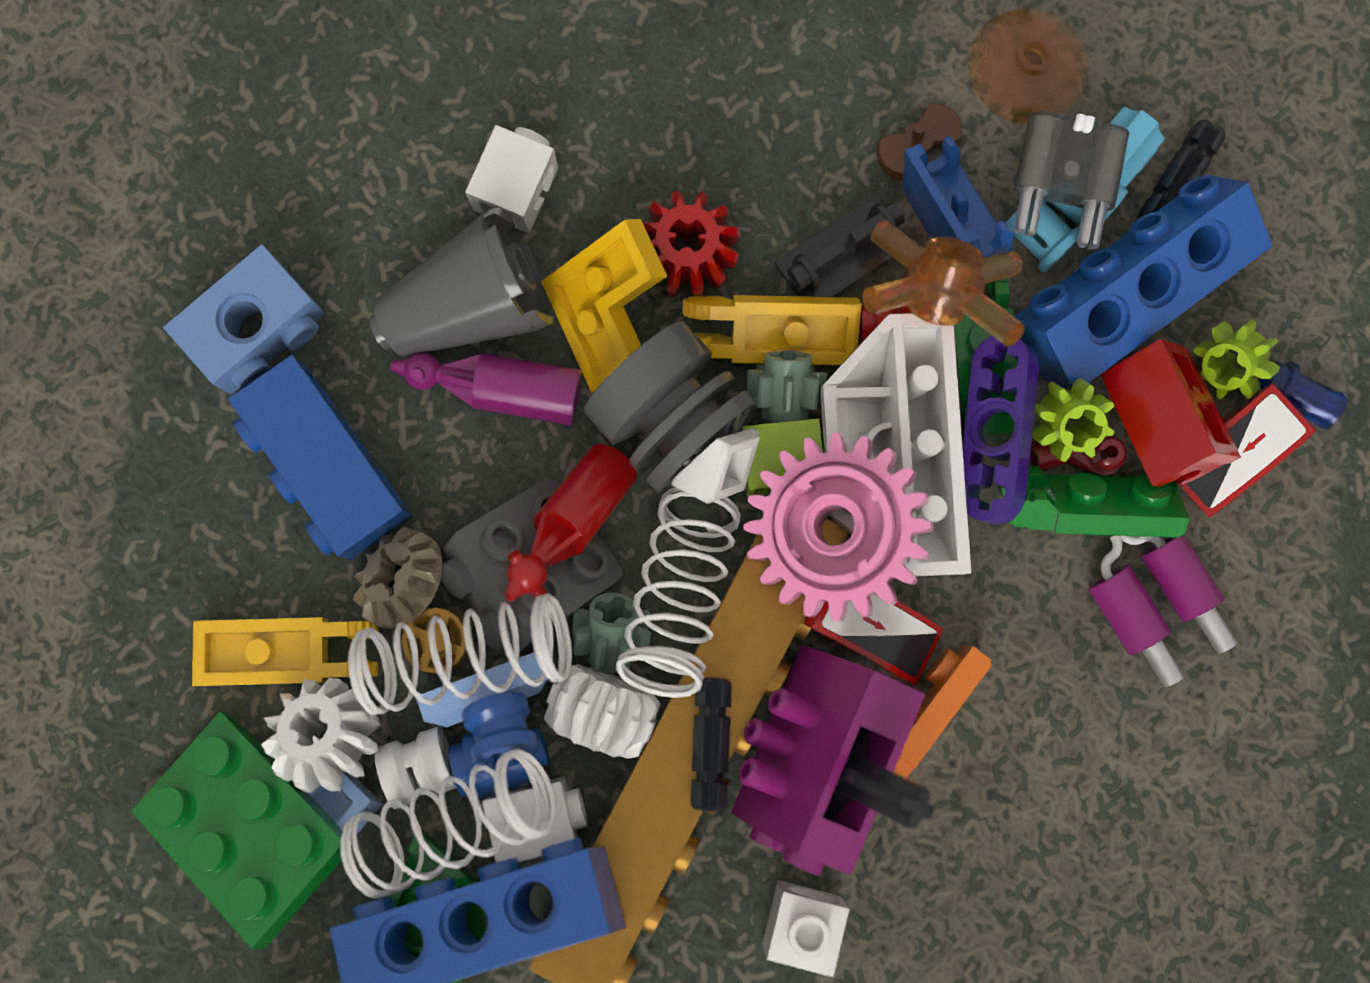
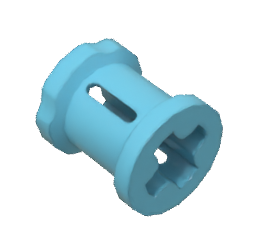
[1006,195,1079,274]

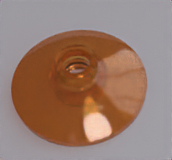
[968,9,1088,124]

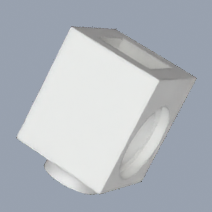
[465,125,558,233]
[482,776,588,863]
[762,880,849,977]

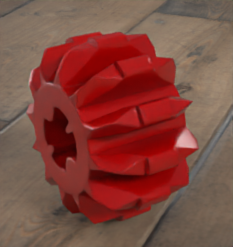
[642,190,740,297]

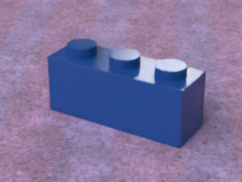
[228,355,413,560]

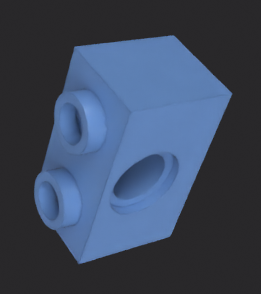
[163,244,326,395]

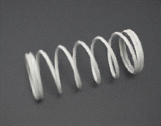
[616,487,741,698]
[348,593,572,716]
[340,749,556,899]

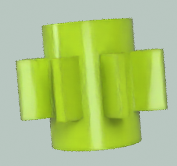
[1193,319,1280,399]
[1032,378,1115,462]

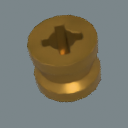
[401,607,473,673]

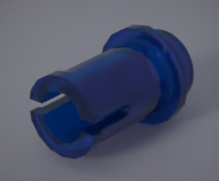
[1257,361,1348,430]

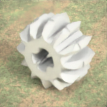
[544,664,661,759]
[261,677,382,793]

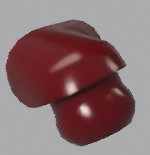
[1030,436,1127,475]

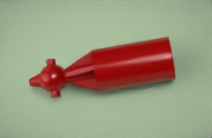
[504,444,637,602]

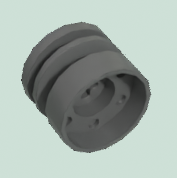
[584,322,758,495]

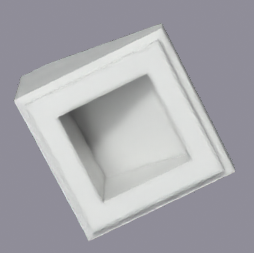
[672,428,760,504]

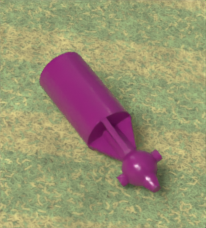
[390,352,583,426]

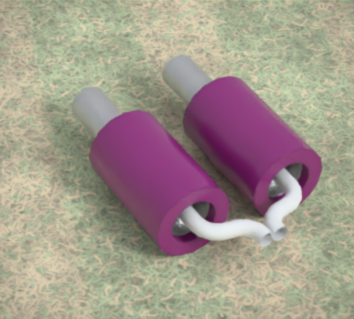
[1087,535,1238,687]

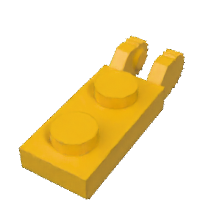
[683,295,861,365]
[192,617,378,686]

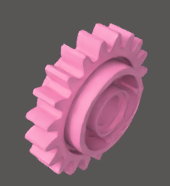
[744,433,934,621]

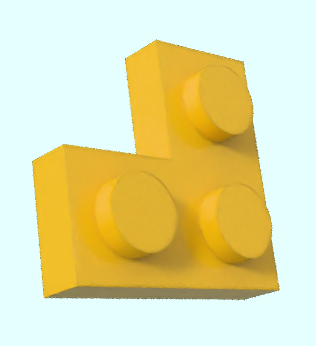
[541,219,667,393]

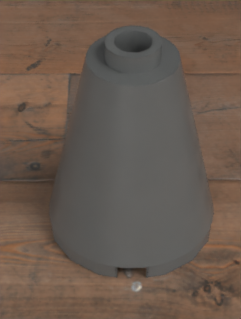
[369,208,553,357]

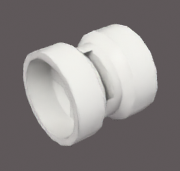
[374,726,457,809]

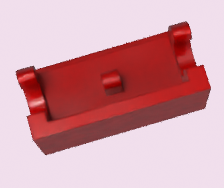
[1100,339,1242,487]

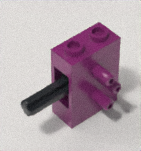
[731,645,935,876]

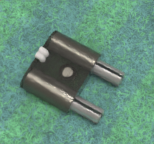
[1014,111,1130,249]

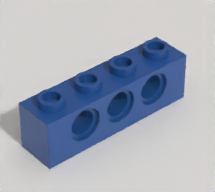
[1011,175,1273,391]
[330,838,626,983]

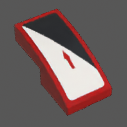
[1180,381,1316,518]
[804,593,944,686]

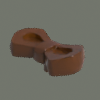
[876,103,962,181]

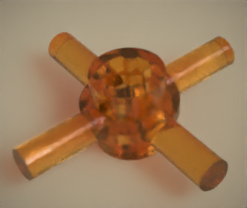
[862,220,1025,347]

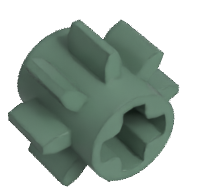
[747,350,827,423]
[572,592,652,673]

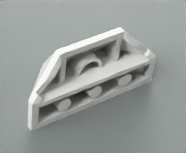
[820,313,971,576]

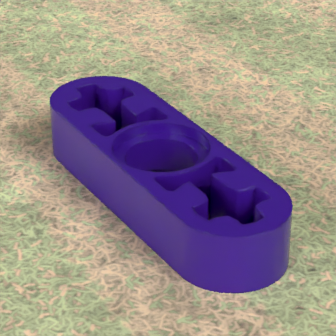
[963,334,1039,525]

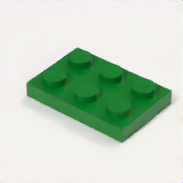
[131,711,353,949]

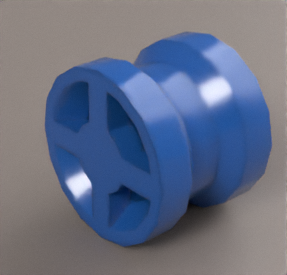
[461,692,540,770]

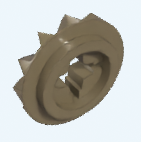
[353,526,443,629]

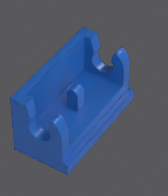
[903,136,1016,284]

